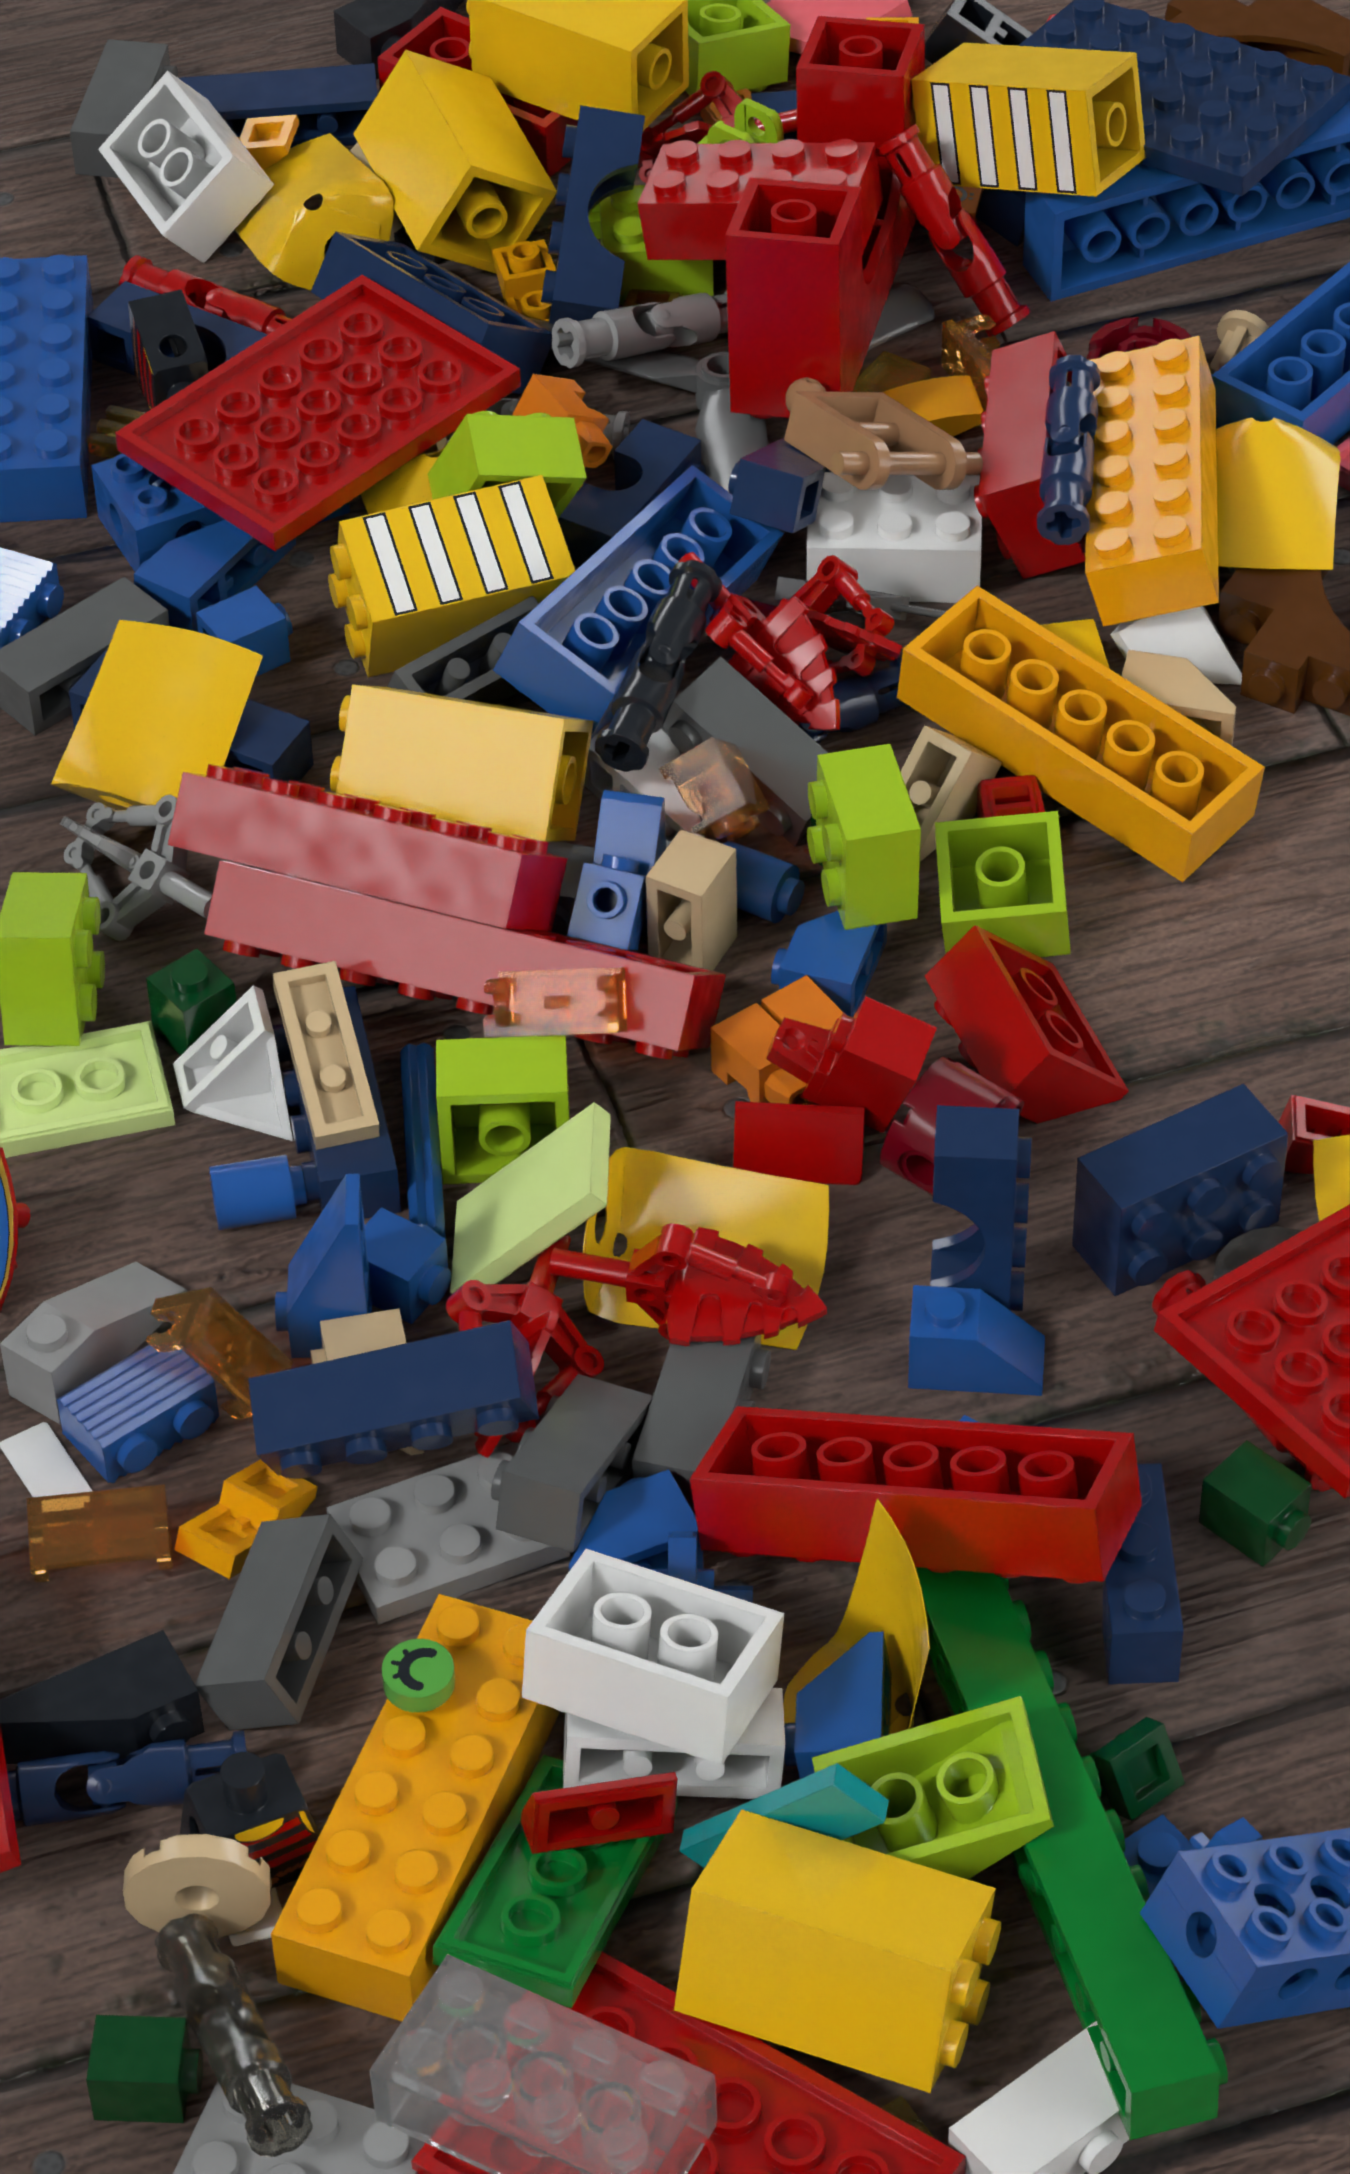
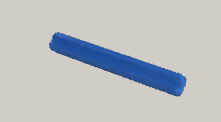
[400,1042,446,1238]

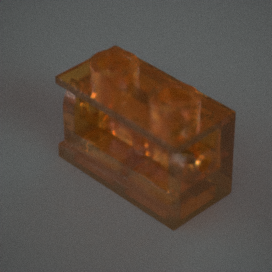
[659,737,771,841]

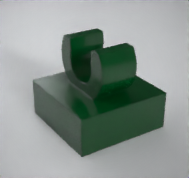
[1089,1717,1185,1821]

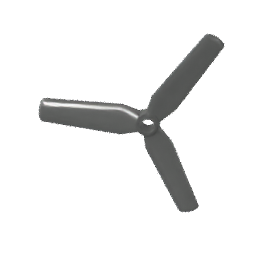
[523,283,935,492]

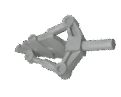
[60,795,213,941]

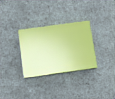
[0,1021,175,1158]
[450,1102,611,1294]

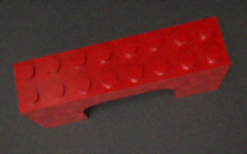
[725,16,925,419]

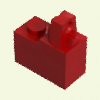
[766,996,937,1133]

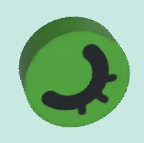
[382,1639,455,1713]

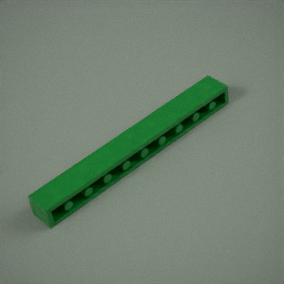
[915,1567,1228,2140]

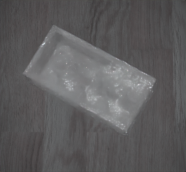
[369,1954,717,2174]

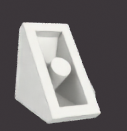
[1110,606,1242,685]
[173,985,293,1141]

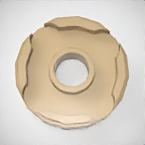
[123,1834,272,1939]

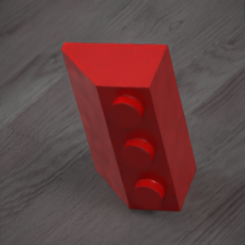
[924,925,1129,1124]

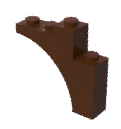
[1165,0,1350,77]
[1218,568,1350,716]

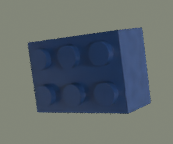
[1072,1083,1289,1296]

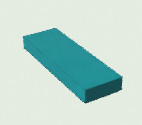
[679,1763,889,1868]

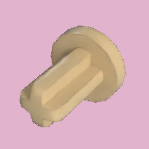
[1209,310,1269,375]

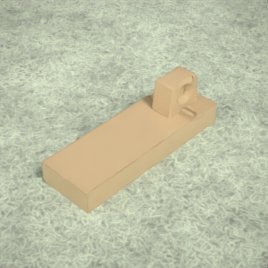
[273,961,380,1150]

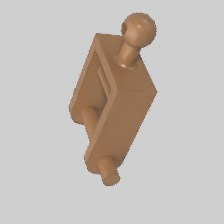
[784,377,983,490]

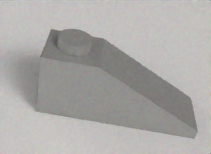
[0,1262,188,1425]

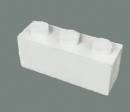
[563,1688,785,1799]
[948,2021,1129,2174]

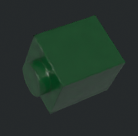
[146,949,236,1056]
[1199,1440,1312,1567]
[86,2015,203,2124]

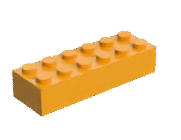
[1085,336,1219,627]
[897,585,1265,883]
[271,1594,560,2026]

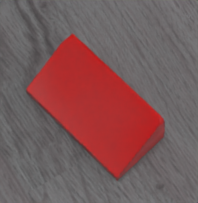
[733,1101,865,1185]
[521,1772,678,1854]

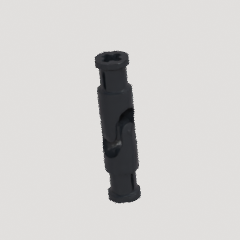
[595,560,722,772]

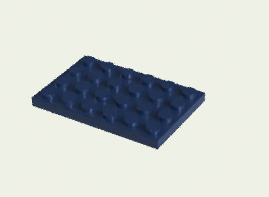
[1018,0,1350,196]

